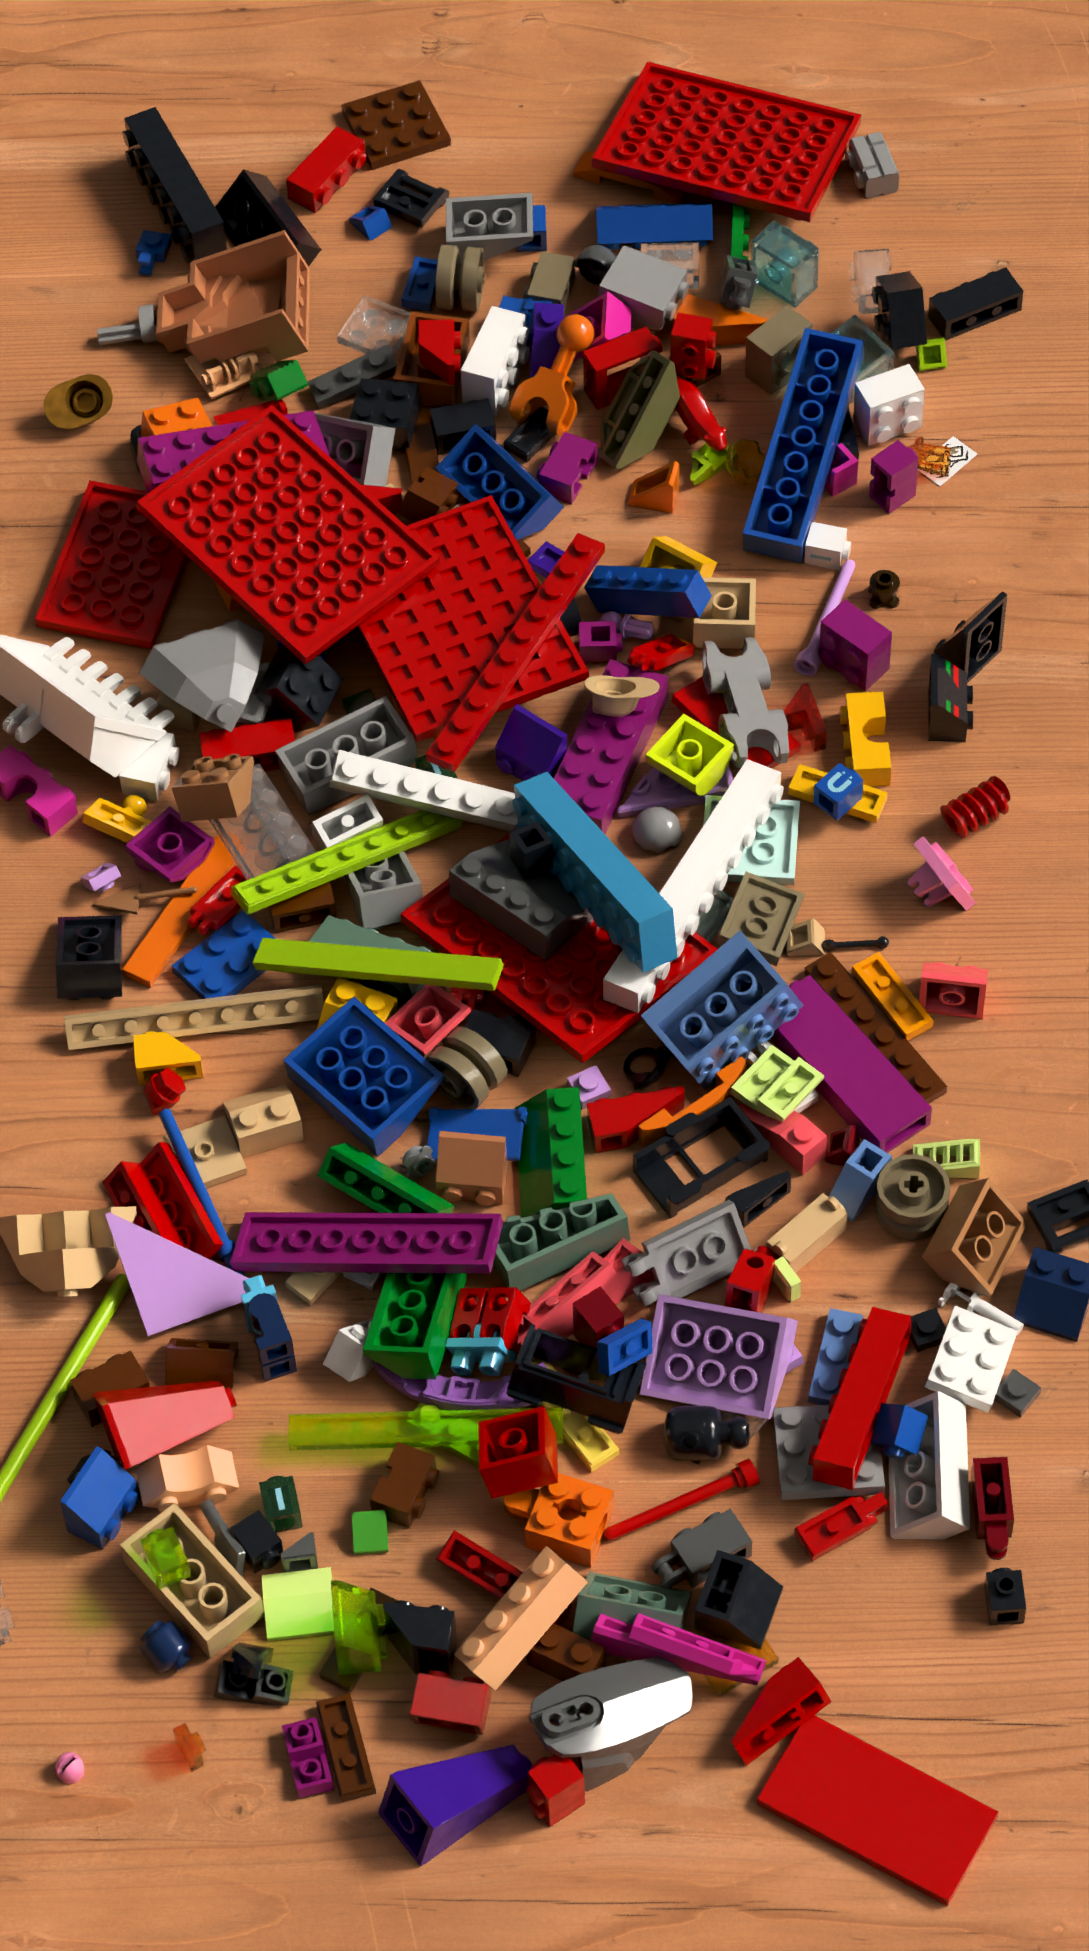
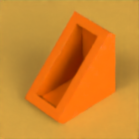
[627,461,679,514]

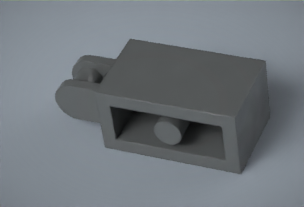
[718,255,758,310]
[651,1508,752,1589]

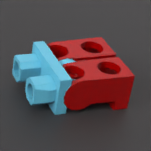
[445,1287,531,1376]

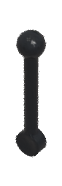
[822,936,889,952]

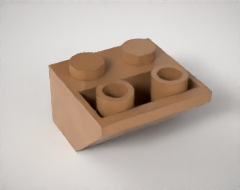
[172,754,254,822]

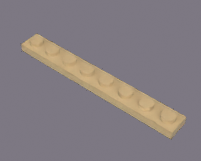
[64,984,324,1050]

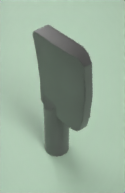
[200,1500,246,1576]

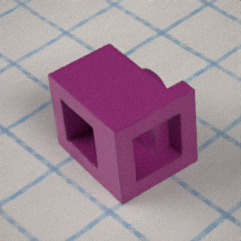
[579,621,623,665]

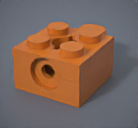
[503,1473,614,1568]

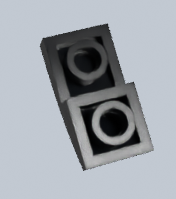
[214,1660,294,1706]

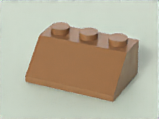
[923,1178,1028,1296]

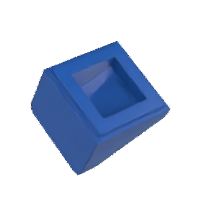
[348,205,392,240]

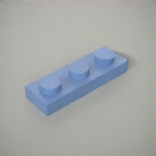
[808,1308,863,1405]

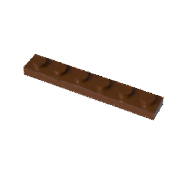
[804,952,947,1104]

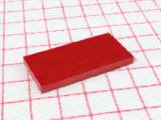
[671,676,801,768]

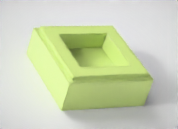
[773,1256,801,1303]

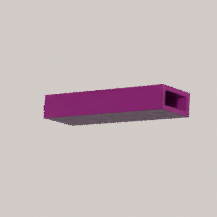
[770,975,932,1153]

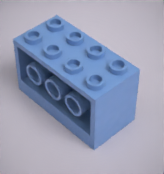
[641,931,804,1090]

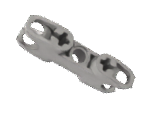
[701,637,789,768]

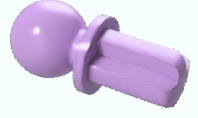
[599,611,654,640]

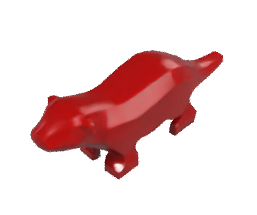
[672,375,727,452]

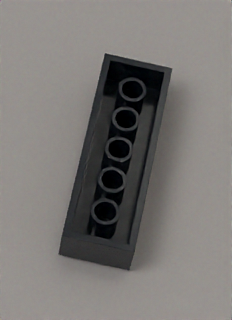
[122,107,227,263]

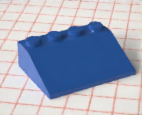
[283,997,445,1157]

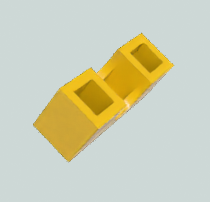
[840,691,891,787]

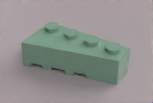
[308,915,447,1007]
[493,1193,630,1291]

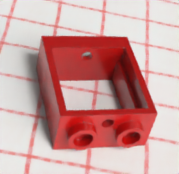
[583,326,663,410]

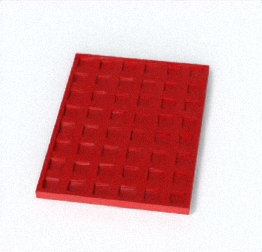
[356,495,589,742]

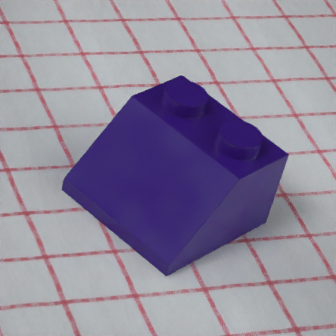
[495,704,567,781]

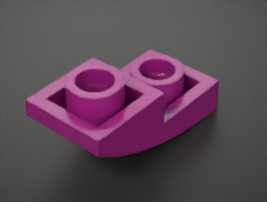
[282,1717,334,1798]

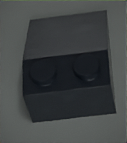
[934,591,1007,683]
[56,915,123,1000]

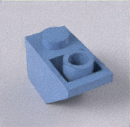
[829,1139,892,1223]

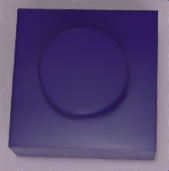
[528,541,564,578]

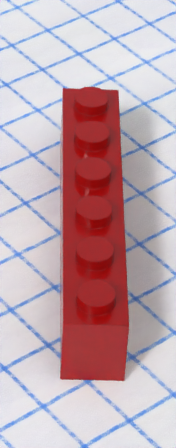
[808,1307,911,1490]

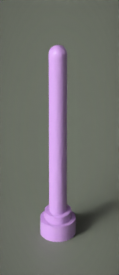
[793,559,855,676]

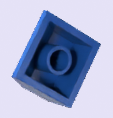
[60,1446,139,1549]

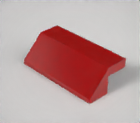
[102,1142,223,1259]

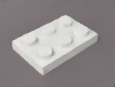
[924,1305,1018,1413]

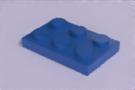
[171,910,275,999]

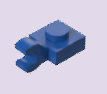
[136,230,172,276]

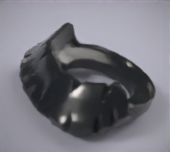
[623,1046,671,1090]

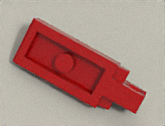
[794,1492,888,1561]

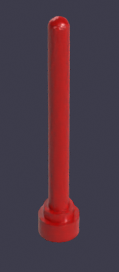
[603,1458,760,1541]

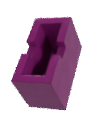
[536,432,597,505]
[869,440,919,514]

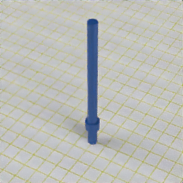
[158,1109,246,1277]

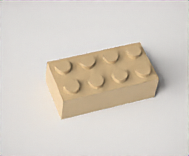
[120,1503,265,1659]

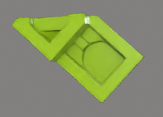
[690,443,738,486]

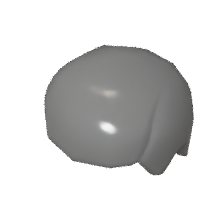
[632,807,683,854]

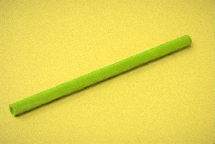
[0,1274,130,1503]

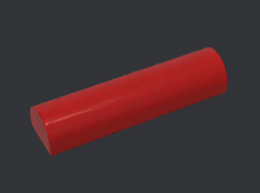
[436,1530,572,1626]

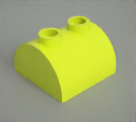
[646,714,734,796]

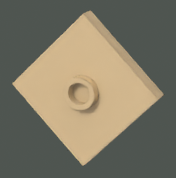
[163,1116,247,1188]

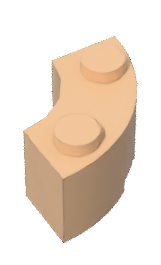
[136,1445,239,1512]

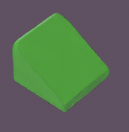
[352,1510,389,1555]

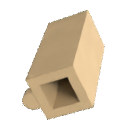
[766,1193,847,1273]

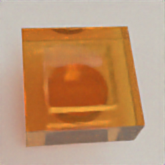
[173,1723,206,1772]

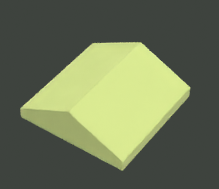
[262,1567,337,1641]

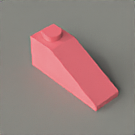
[739,1103,827,1175]

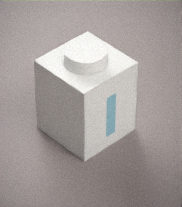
[804,522,851,571]

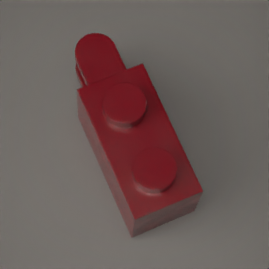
[970,1457,1014,1560]

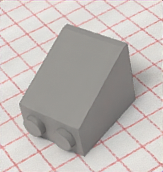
[598,245,689,330]

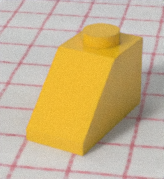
[133,1031,204,1085]

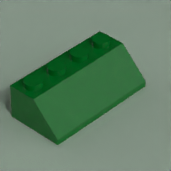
[514,1087,587,1218]
[363,1273,467,1380]

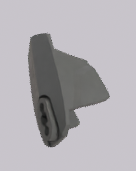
[529,1656,692,1792]

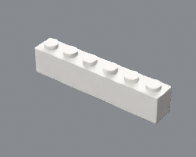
[329,750,518,832]

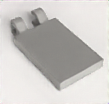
[622,1200,751,1306]

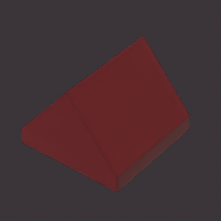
[825,1124,860,1166]

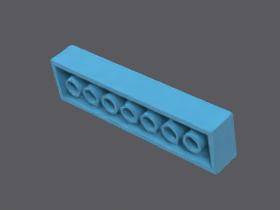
[512,772,677,973]

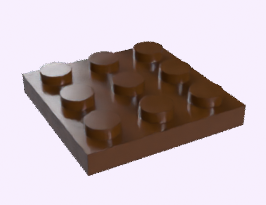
[341,80,451,170]

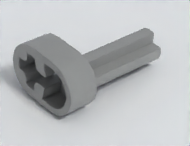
[97,304,158,345]

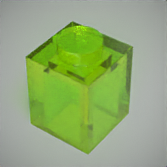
[140,1527,191,1590]

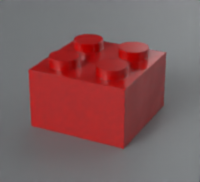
[478,1406,558,1499]

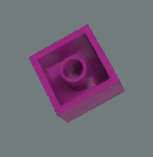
[819,599,892,691]

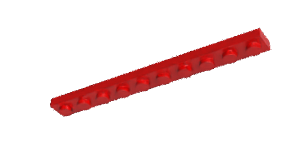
[426,533,605,772]

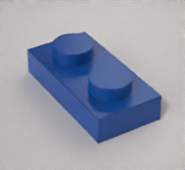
[401,256,438,312]
[597,1319,653,1376]

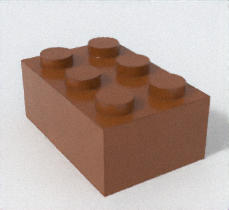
[394,312,470,407]

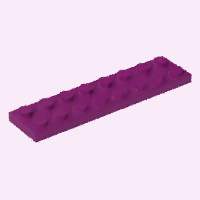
[230,1212,503,1274]

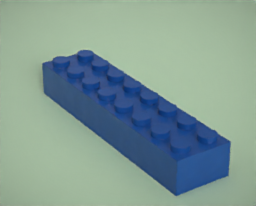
[743,328,863,564]

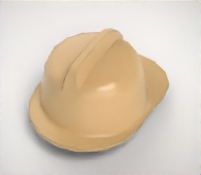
[584,675,660,717]

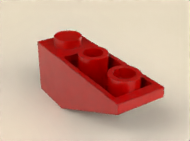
[587,1086,685,1153]

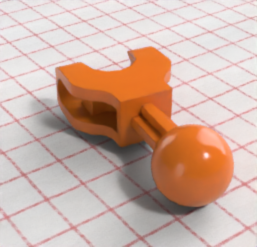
[509,314,594,436]

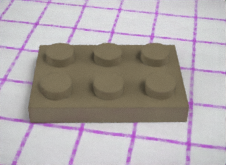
[716,871,805,966]

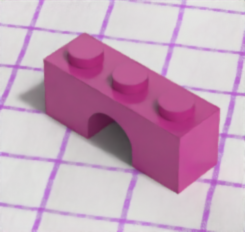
[0,745,78,837]

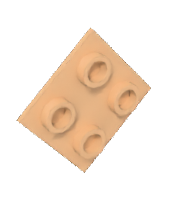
[184,352,260,400]

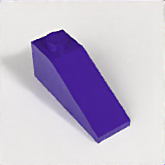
[529,303,564,379]

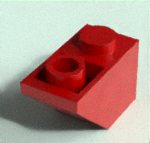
[418,319,461,384]

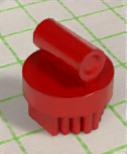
[143,1068,186,1115]

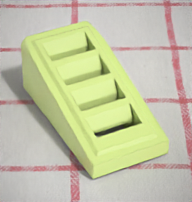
[913,1139,980,1179]

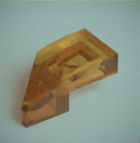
[909,436,952,477]

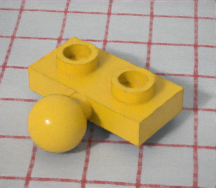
[82,794,152,843]

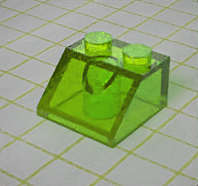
[331,1580,387,1675]

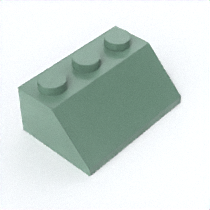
[573,1572,692,1641]

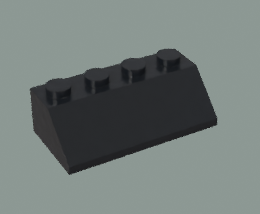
[215,169,322,266]

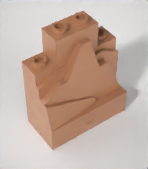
[154,230,310,363]

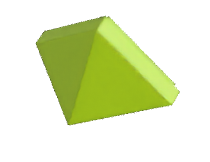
[916,337,947,371]

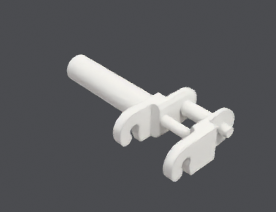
[937,1283,1024,1335]

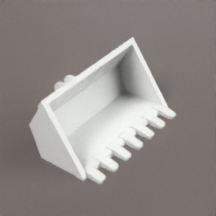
[0,635,175,778]

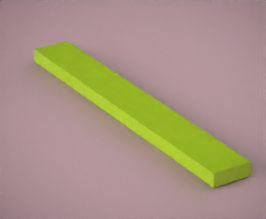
[231,810,463,915]
[252,938,504,991]

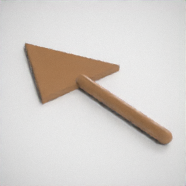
[93,883,197,915]

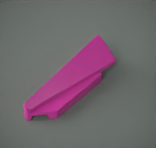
[591,1613,766,1685]

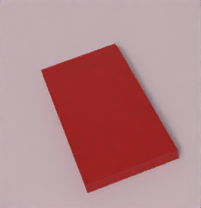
[757,1715,998,1906]

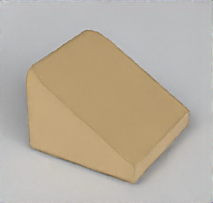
[786,918,826,956]

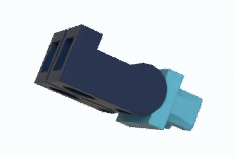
[241,1275,297,1382]

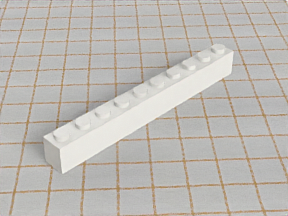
[603,759,784,1013]

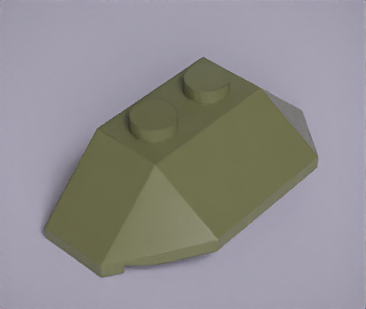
[598,350,680,469]

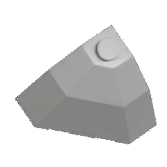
[139,619,265,732]

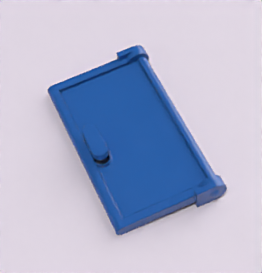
[427,1107,528,1161]

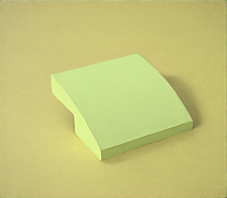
[730,1045,824,1122]

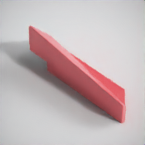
[514,1238,655,1355]

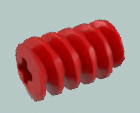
[940,776,1010,838]

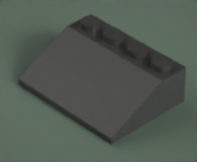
[449,839,593,961]

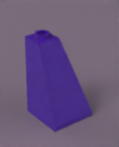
[378,1745,532,1867]

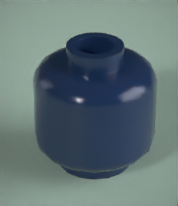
[140,1620,193,1673]

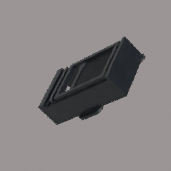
[633,1097,770,1219]
[506,1324,647,1434]

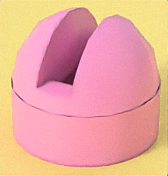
[55,1752,84,1784]

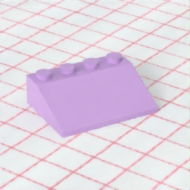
[640,1294,798,1419]

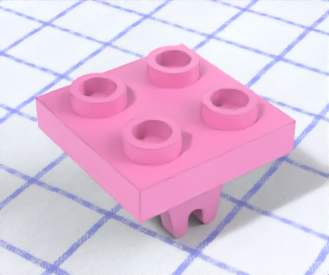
[907,836,976,911]

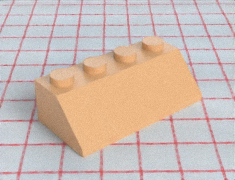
[454,1546,588,1691]

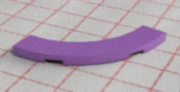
[374,1362,547,1413]

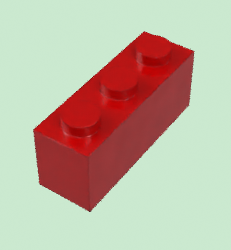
[286,126,366,213]
[199,718,295,773]

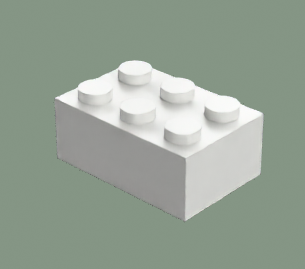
[461,306,530,417]

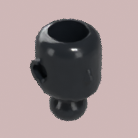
[664,1406,750,1465]

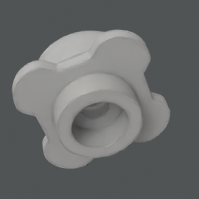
[402,1146,436,1181]

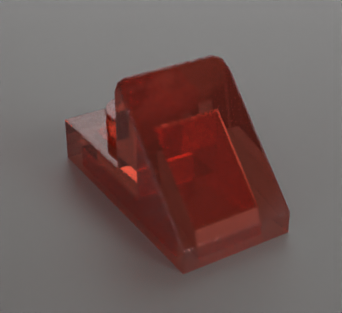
[784,683,827,752]

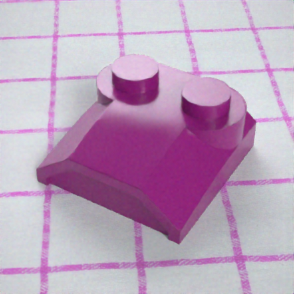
[125,806,215,883]

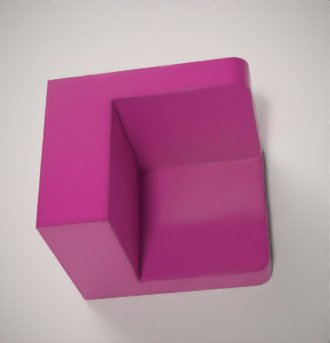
[824,443,859,497]

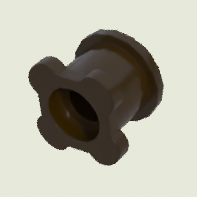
[868,570,900,609]

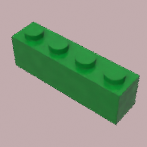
[317,1142,455,1213]

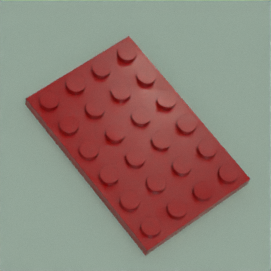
[35,480,187,649]

